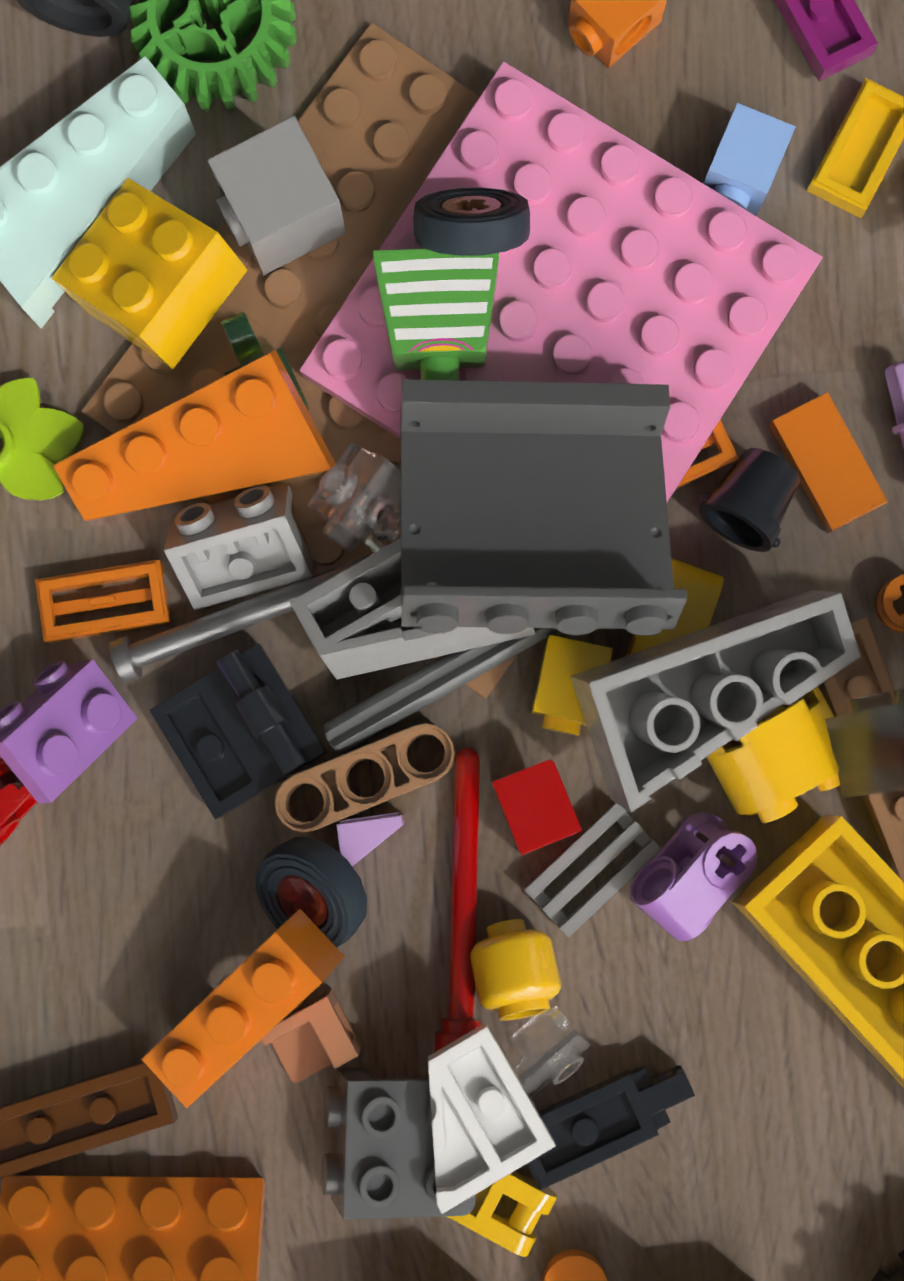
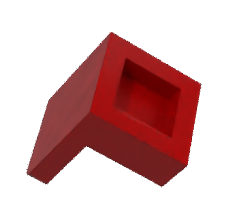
[491,760,582,856]

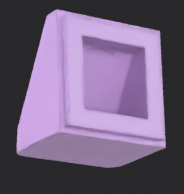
[337,812,405,867]

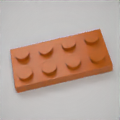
[0,1175,266,1281]

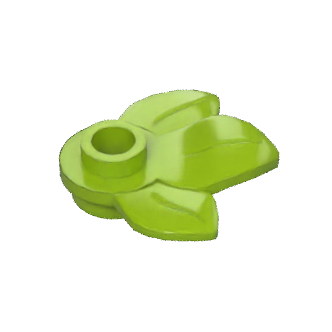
[0,378,85,501]

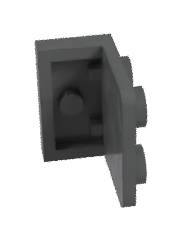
[321,1067,475,1220]

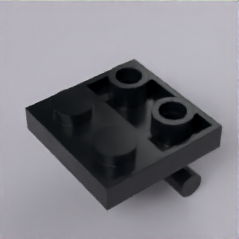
[150,643,327,820]

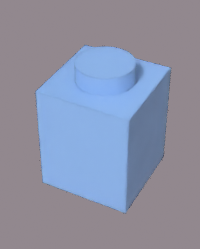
[703,103,796,216]

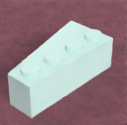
[0,56,196,328]

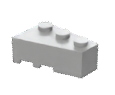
[289,538,536,680]

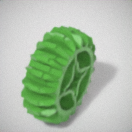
[129,0,297,113]

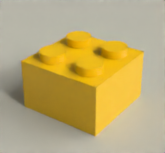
[51,178,248,369]

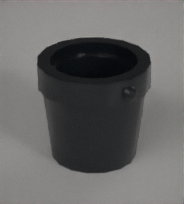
[699,448,801,553]

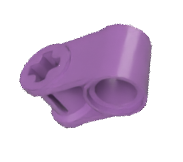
[630,812,757,941]

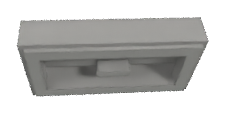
[524,803,661,938]

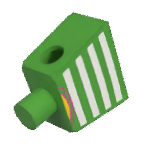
[373,249,499,381]

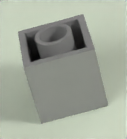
[207,116,346,275]

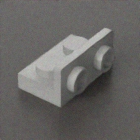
[164,483,314,610]

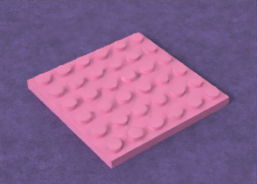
[299,61,823,502]

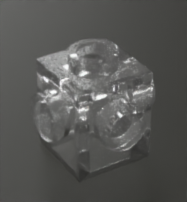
[307,443,401,553]

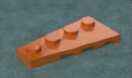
[53,350,336,521]

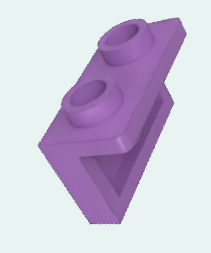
[0,659,138,804]

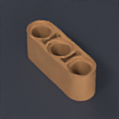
[275,724,455,833]

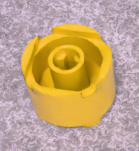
[706,686,856,823]

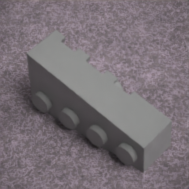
[570,590,861,812]

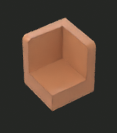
[261,989,362,1083]

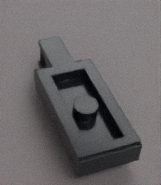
[527,1064,695,1190]

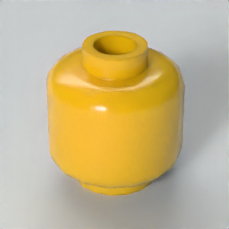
[470,919,561,1021]

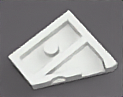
[428,1022,556,1214]

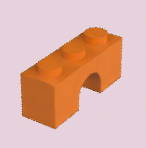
[141,909,345,1109]

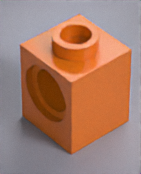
[568,0,667,69]

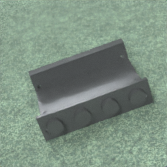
[400,379,687,635]

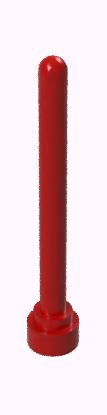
[435,748,481,1052]

